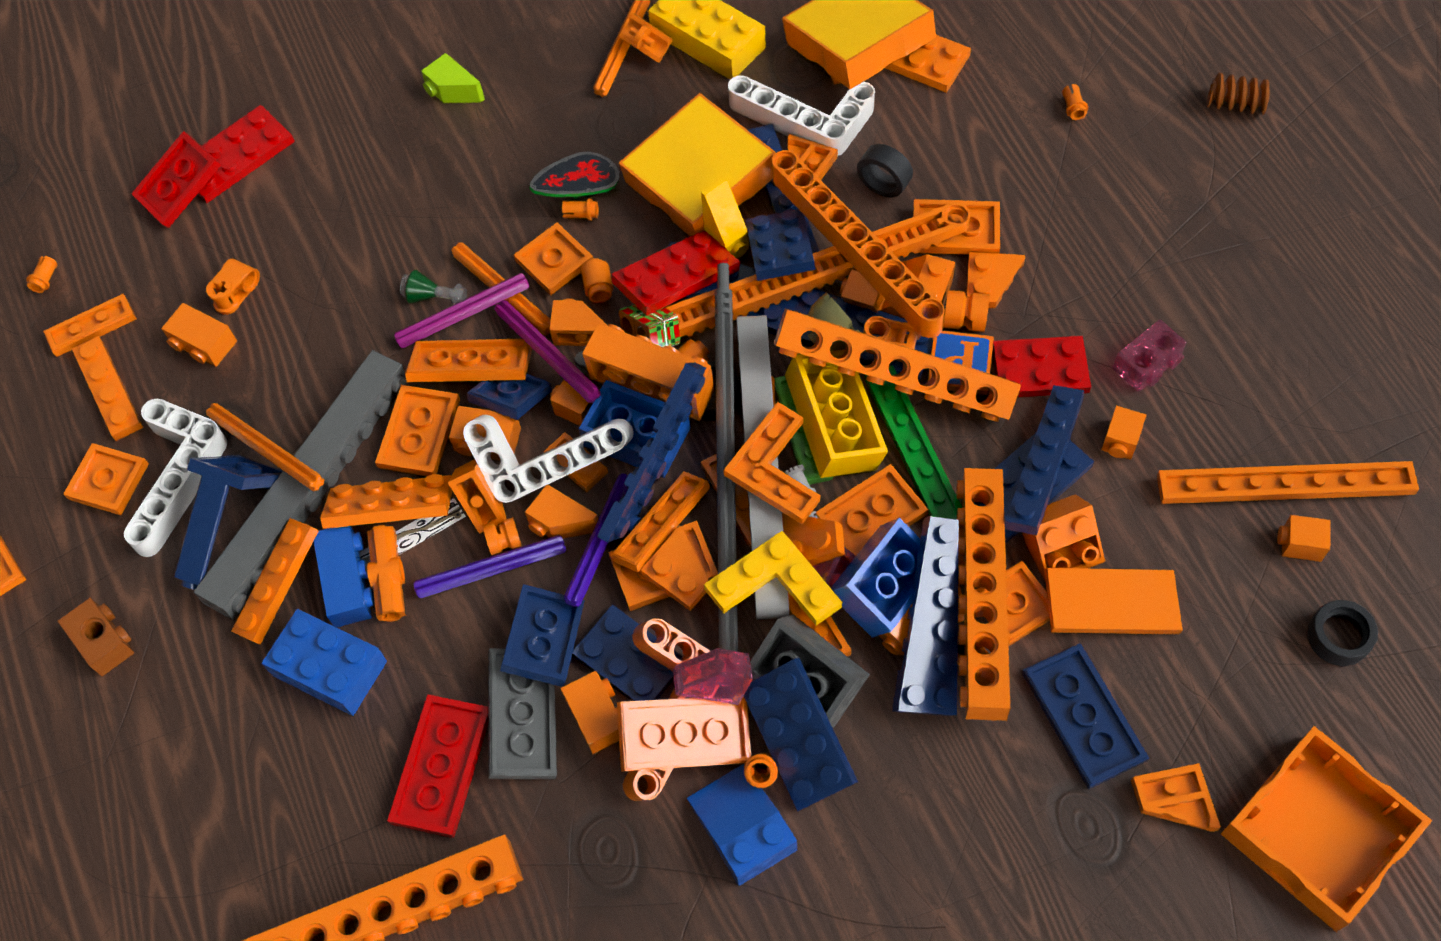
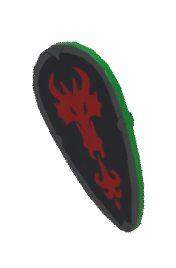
[529,152,619,199]

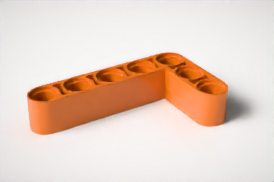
[623,618,725,801]

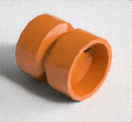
[943,290,990,333]

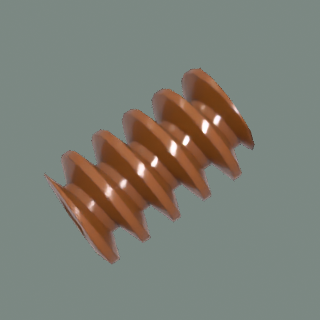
[1207,72,1270,116]

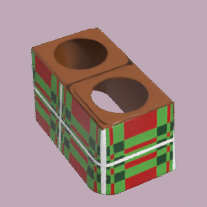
[619,304,680,347]

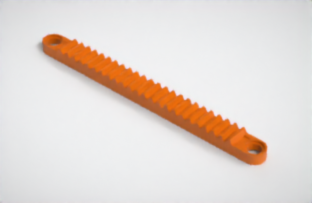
[645,203,971,338]

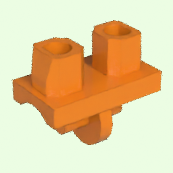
[619,13,673,63]

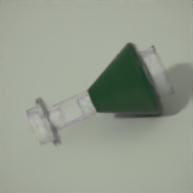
[400,270,467,305]

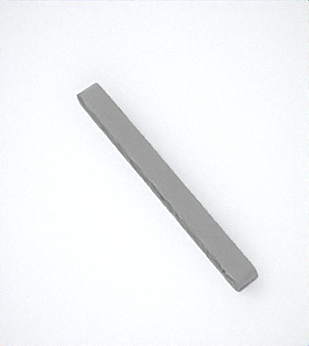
[737,315,789,620]

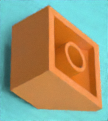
[881,254,956,319]

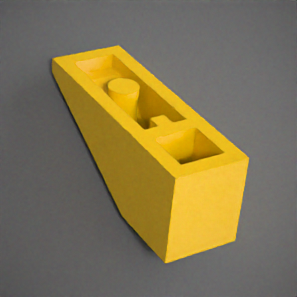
[701,176,749,258]

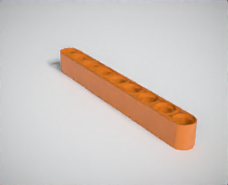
[772,150,945,338]

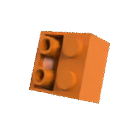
[1023,494,1105,582]

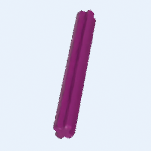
[394,273,529,348]

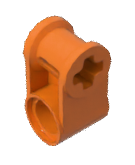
[206,258,260,315]
[863,316,921,362]

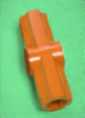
[367,525,406,622]

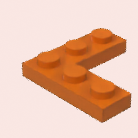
[723,402,821,524]

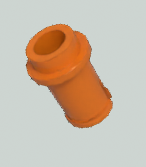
[1062,84,1088,120]
[562,198,599,221]
[26,256,58,293]

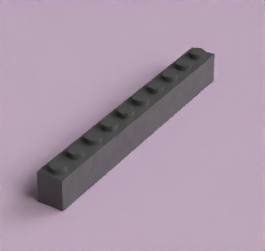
[193,350,407,621]

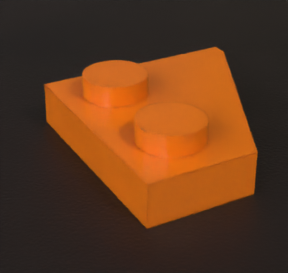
[787,134,838,180]
[966,252,1025,308]
[782,513,845,566]
[640,526,709,611]

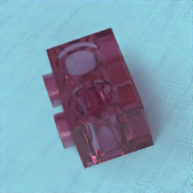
[1112,319,1187,392]

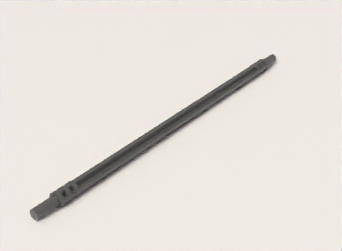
[715,263,739,697]

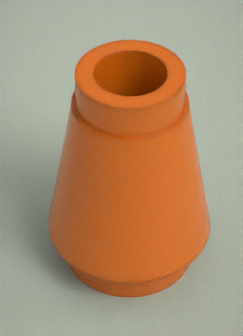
[744,753,778,788]

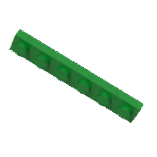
[865,366,962,519]

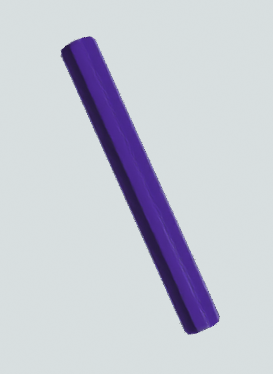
[564,473,628,607]
[414,535,566,598]

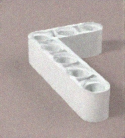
[728,76,875,156]
[124,399,227,557]
[463,415,633,503]

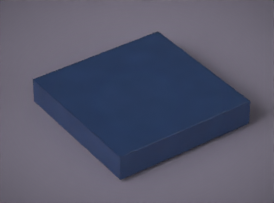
[467,374,552,420]

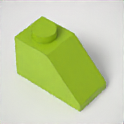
[421,53,485,103]

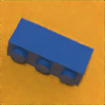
[314,526,375,628]

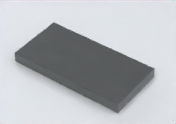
[488,648,557,779]

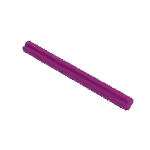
[495,300,601,403]

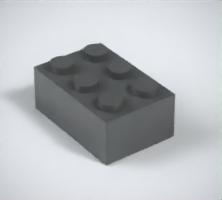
[744,615,870,728]

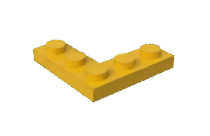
[704,531,843,626]

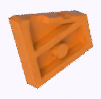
[1131,763,1221,832]

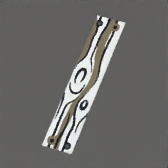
[360,498,466,563]

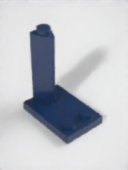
[174,455,283,589]

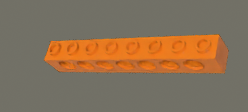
[774,308,1021,422]
[956,468,1010,721]
[242,834,523,941]

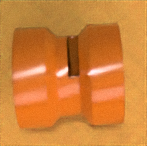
[483,517,522,556]

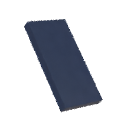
[1022,643,1149,790]

